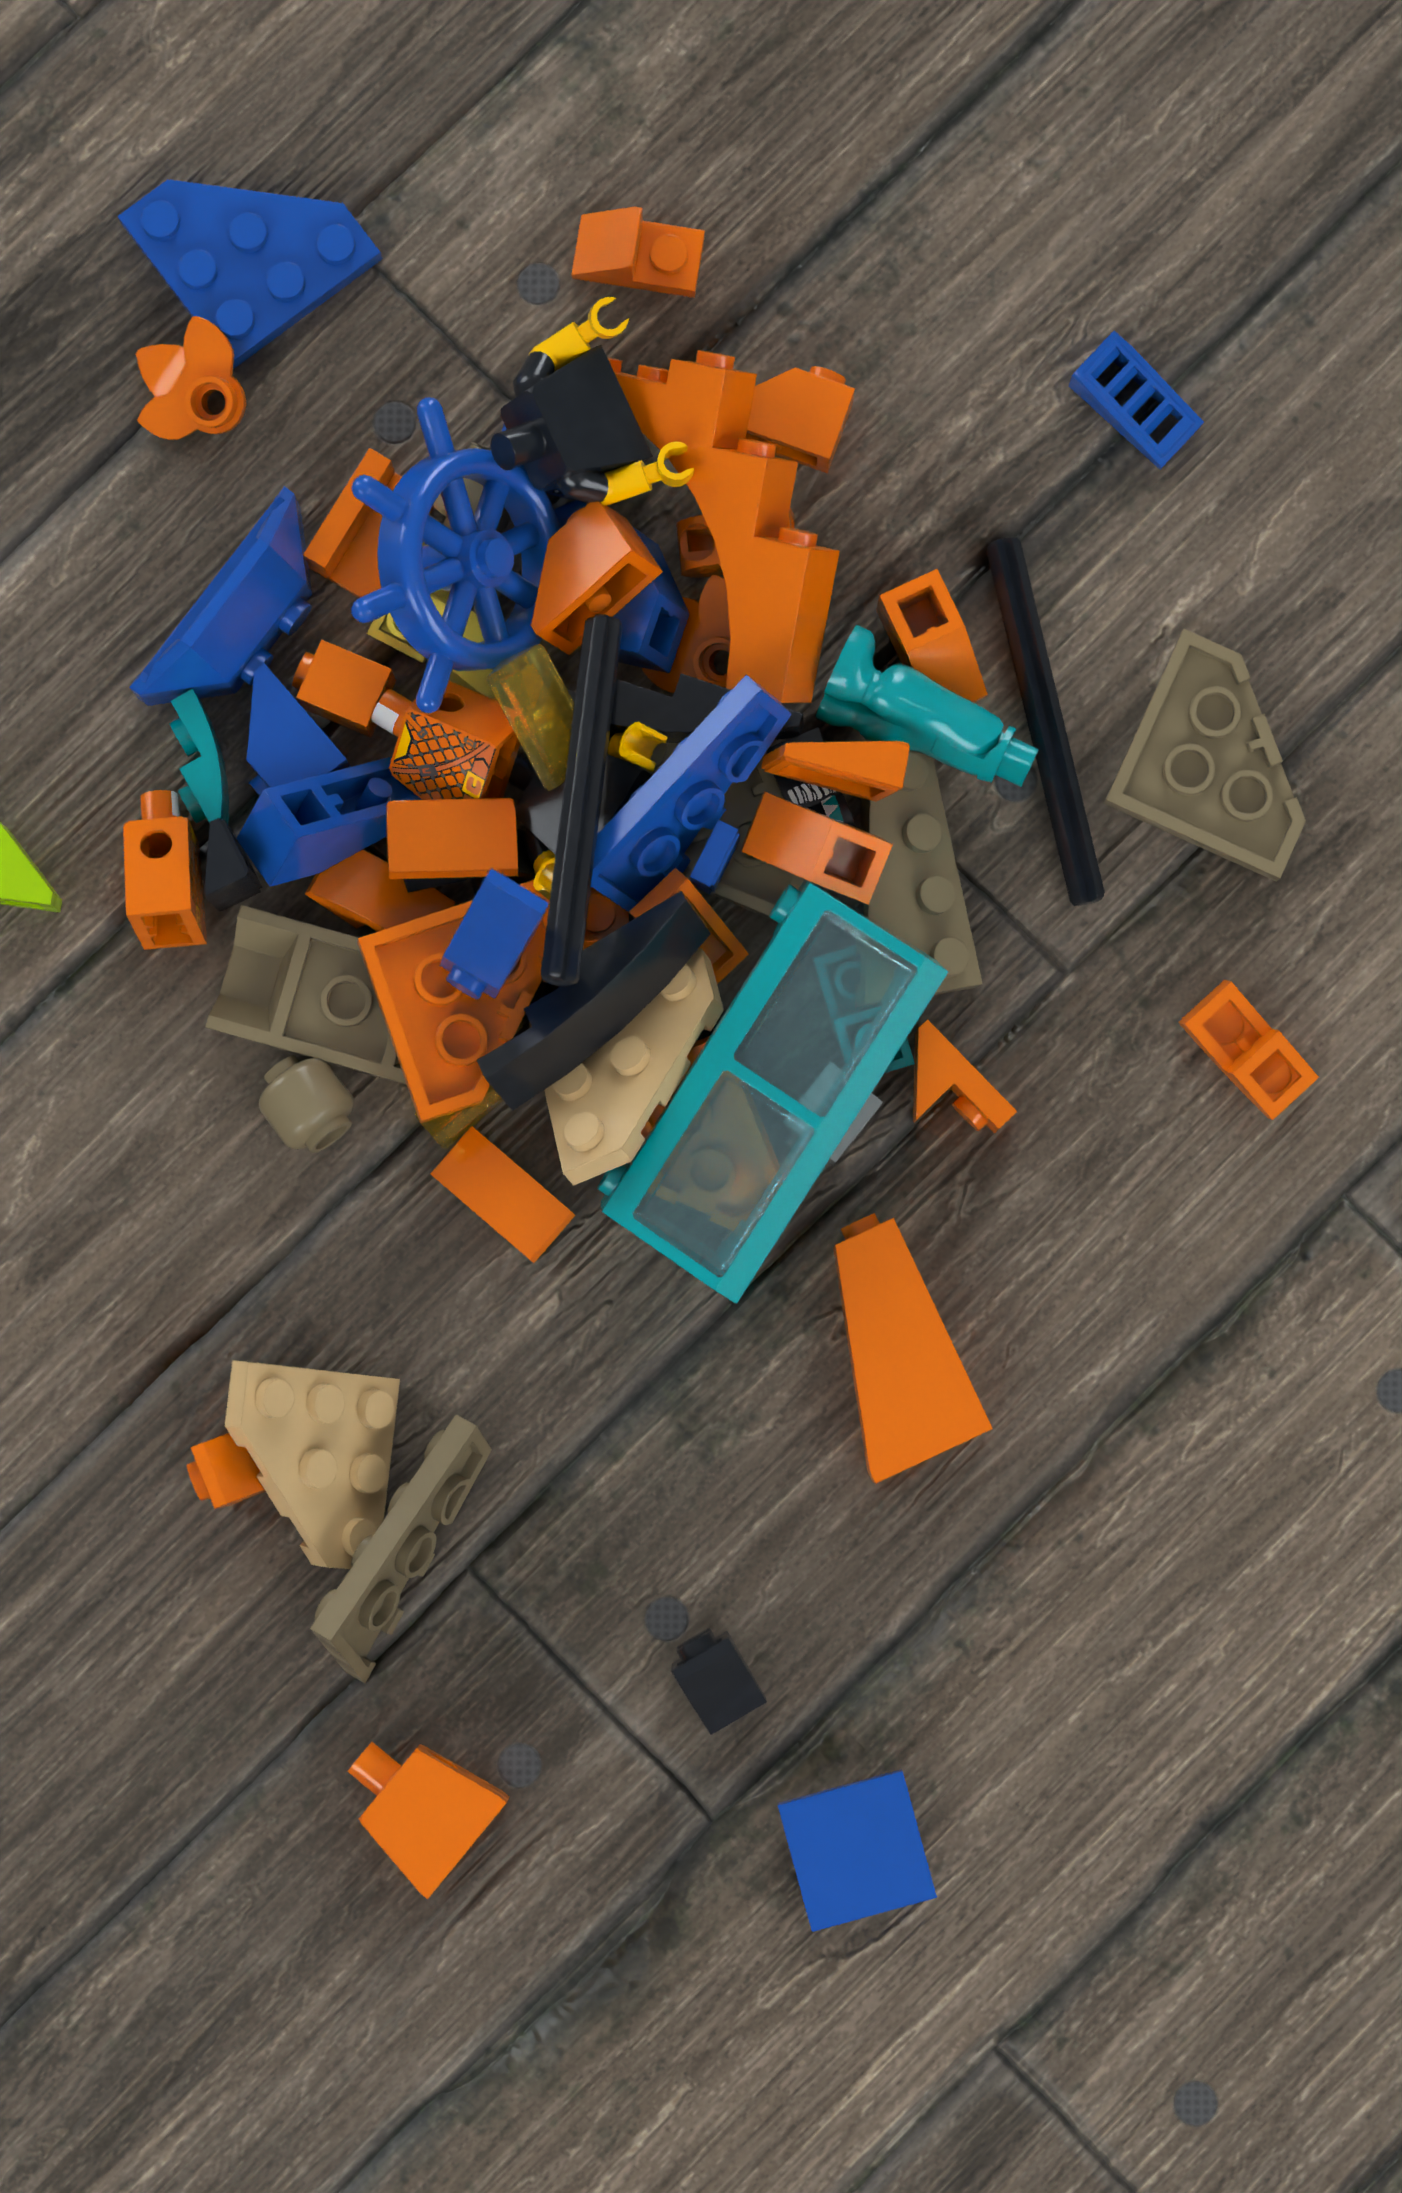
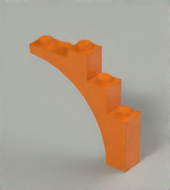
[607,350,840,703]

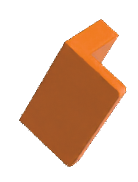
[303,448,434,598]

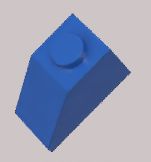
[246,663,351,796]

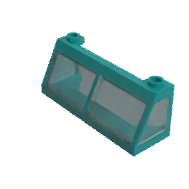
[597,879,949,1304]

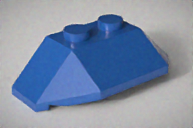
[129,486,312,706]

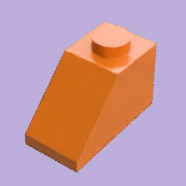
[745,366,855,474]
[531,501,663,655]

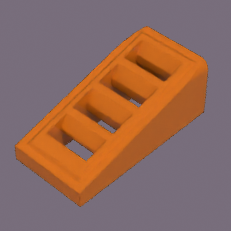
[761,741,910,802]

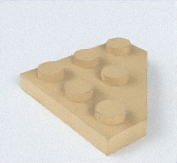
[529,948,724,1186]
[225,1360,400,1569]

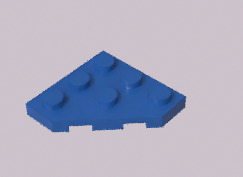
[118,179,382,369]

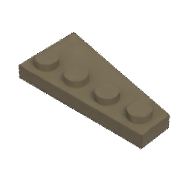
[858,750,983,1009]
[310,1414,492,1683]

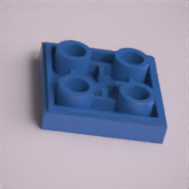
[777,1769,937,1932]

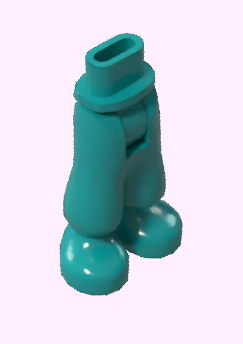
[816,625,1039,787]

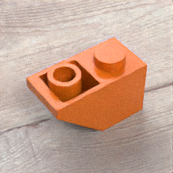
[876,569,988,703]
[740,791,893,905]
[187,1433,266,1509]

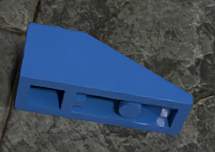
[236,756,422,887]
[440,868,549,999]

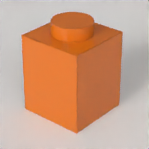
[292,639,396,737]

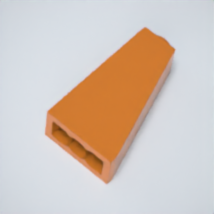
[833,1213,993,1484]

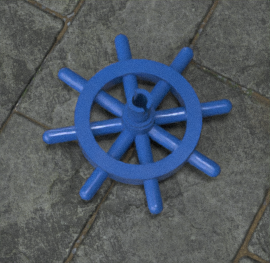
[352,397,587,714]

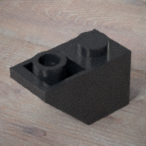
[671,1628,767,1735]

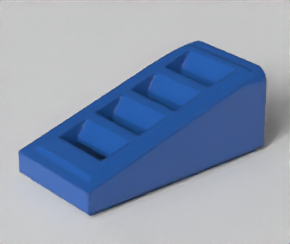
[1068,330,1204,470]

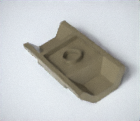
[205,905,407,1085]

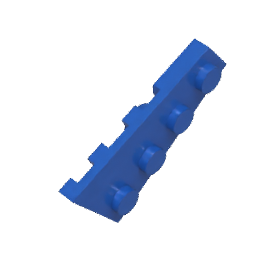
[591,674,792,912]

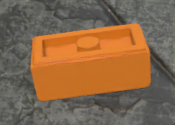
[386,798,518,879]

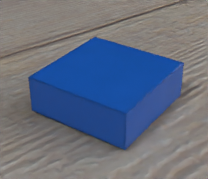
[690,819,740,894]

